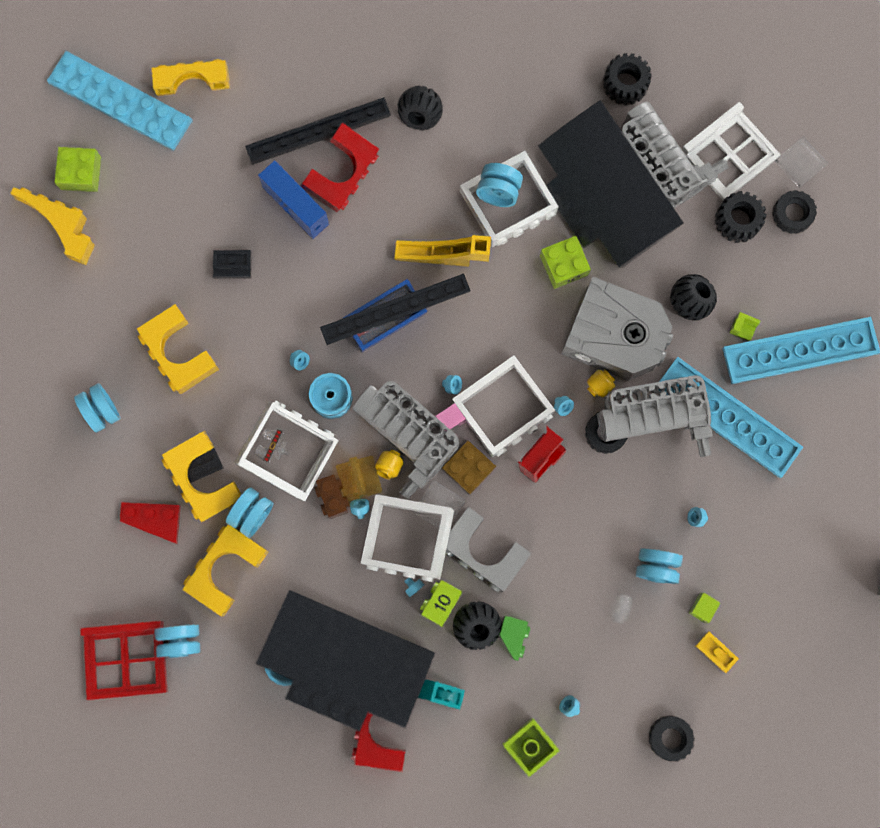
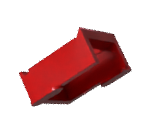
[518,426,567,483]

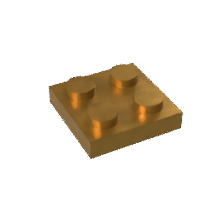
[442,440,496,495]

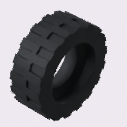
[772,190,817,234]
[585,412,628,454]
[648,716,695,762]

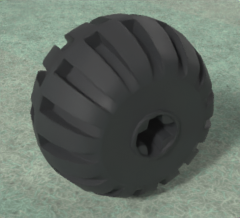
[397,85,443,131]
[670,274,717,321]
[453,601,502,650]

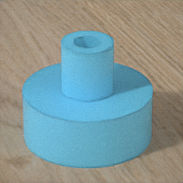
[290,350,310,370]
[442,375,462,394]
[554,396,574,416]
[350,499,370,519]
[687,507,708,527]
[404,578,424,597]
[559,695,580,717]

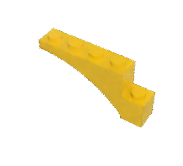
[10,187,95,265]
[395,235,491,267]

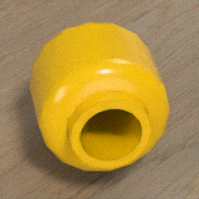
[587,369,615,398]
[375,450,404,480]

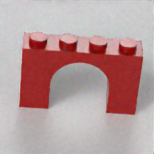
[301,123,379,213]
[352,713,406,772]

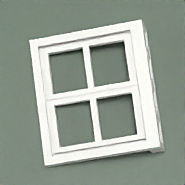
[682,102,781,200]

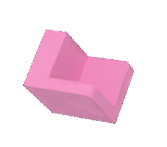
[436,403,466,432]

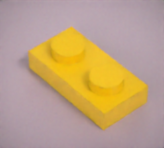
[695,631,739,673]

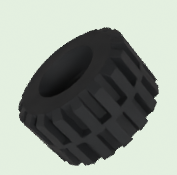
[603,53,652,105]
[715,191,767,243]

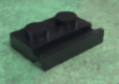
[213,250,252,279]
[188,443,224,483]

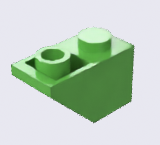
[499,616,530,661]

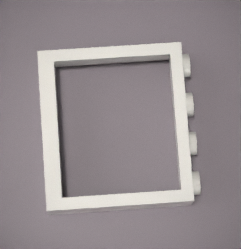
[460,151,558,247]
[452,356,555,457]
[234,401,339,501]
[361,494,454,582]

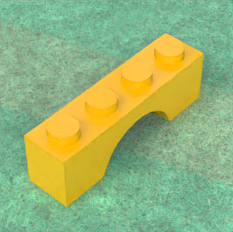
[152,59,230,96]

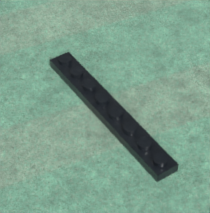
[245,97,391,165]
[320,273,471,346]

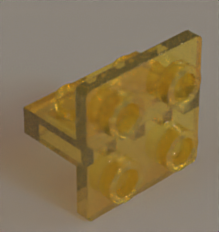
[336,455,382,502]

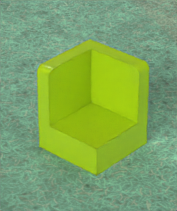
[729,312,761,341]
[689,592,720,624]

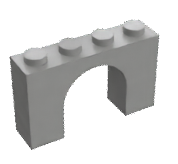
[445,507,532,593]

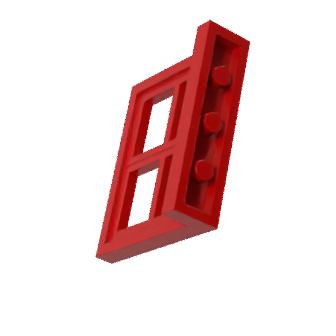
[80,621,168,700]

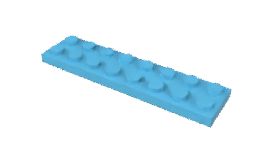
[47,51,193,151]
[722,317,880,385]
[658,357,803,478]

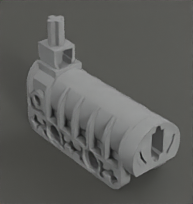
[621,102,729,208]
[597,375,713,457]
[353,381,459,499]

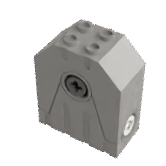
[562,277,673,381]

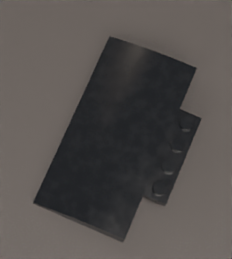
[538,100,684,268]
[256,590,435,731]

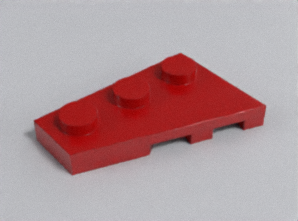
[120,502,181,544]

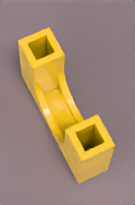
[137,304,219,394]
[161,431,242,522]
[182,524,269,617]

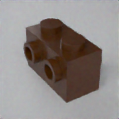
[314,474,350,520]

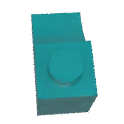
[418,679,465,710]

